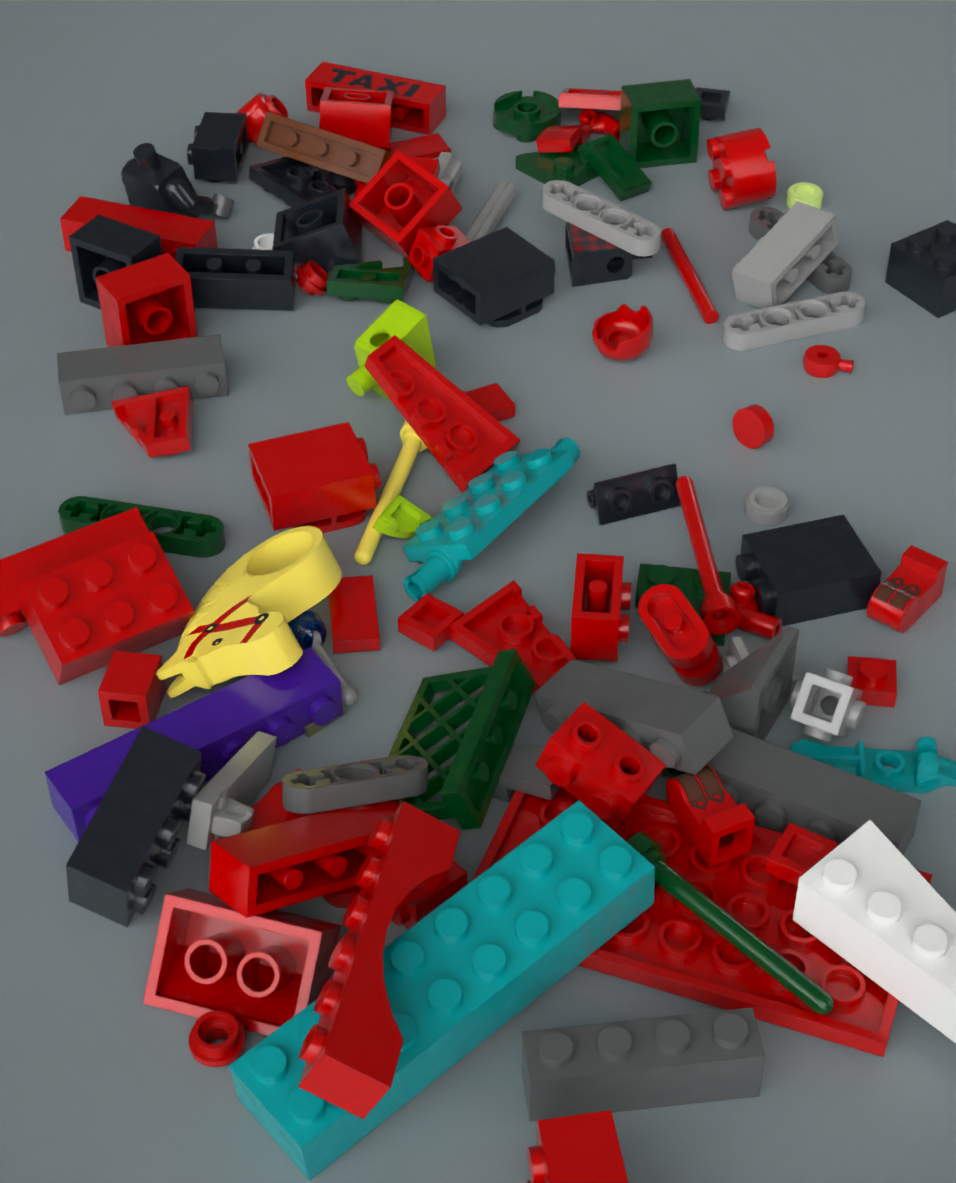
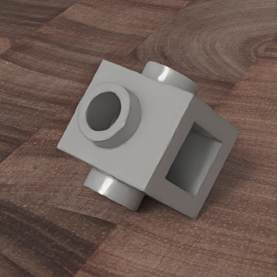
[790,667,866,743]

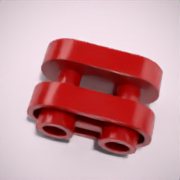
[638,584,722,686]

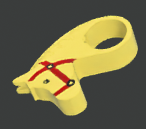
[156,526,342,698]

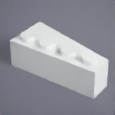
[792,820,956,1043]

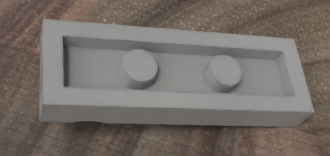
[186,731,277,850]

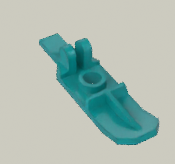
[788,737,956,794]

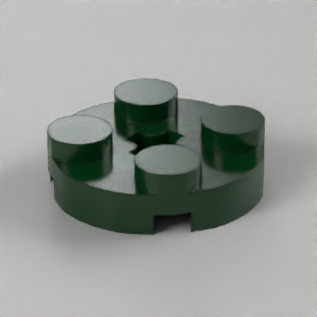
[493,91,561,143]

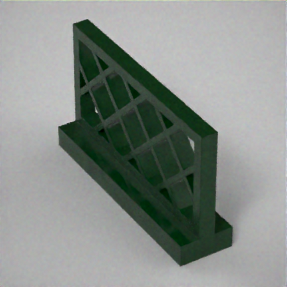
[388,649,536,830]

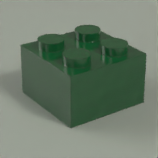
[619,79,701,168]

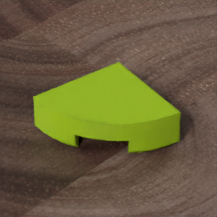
[373,494,434,538]

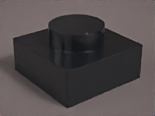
[696,87,730,121]

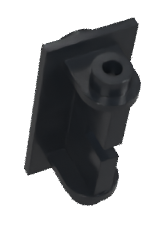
[587,463,681,525]

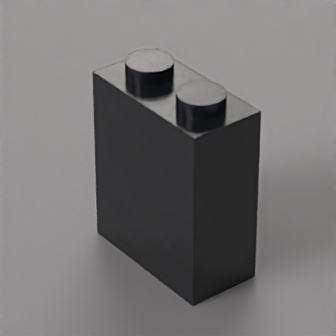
[735,514,882,626]

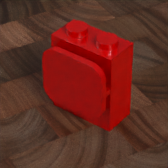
[248,422,381,533]

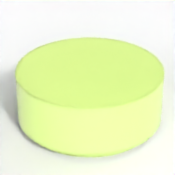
[786,182,823,209]

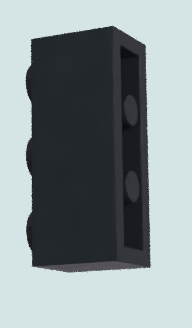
[175,247,296,311]

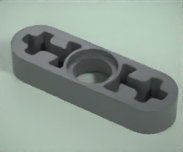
[282,755,428,814]

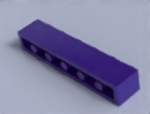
[45,647,343,842]

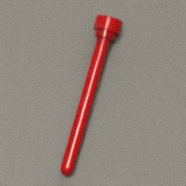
[676,476,741,635]

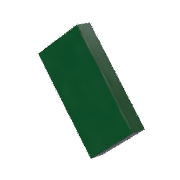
[581,134,652,201]

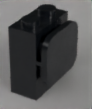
[433,227,556,327]

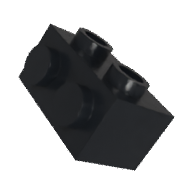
[187,112,249,182]

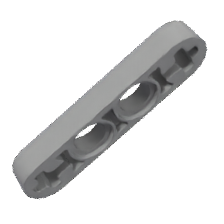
[542,180,661,257]
[722,291,866,351]

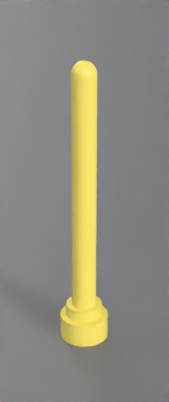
[354,419,427,565]

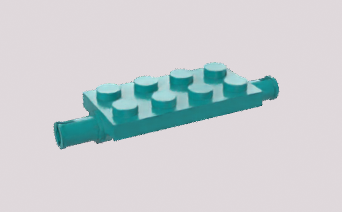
[402,437,580,601]

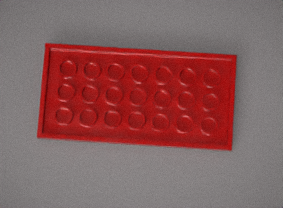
[471,787,933,1057]

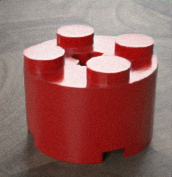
[707,127,776,210]

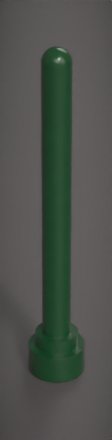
[627,831,834,1015]

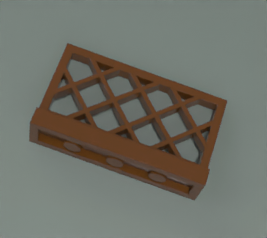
[256,112,392,184]

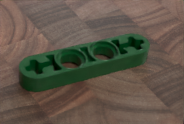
[58,496,226,558]

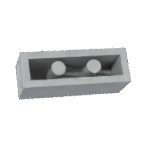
[732,201,839,309]

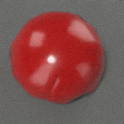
[592,304,653,361]

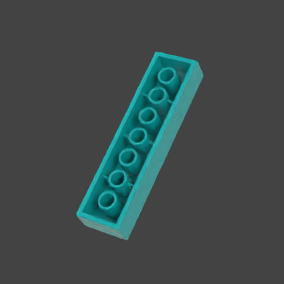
[229,800,655,1181]

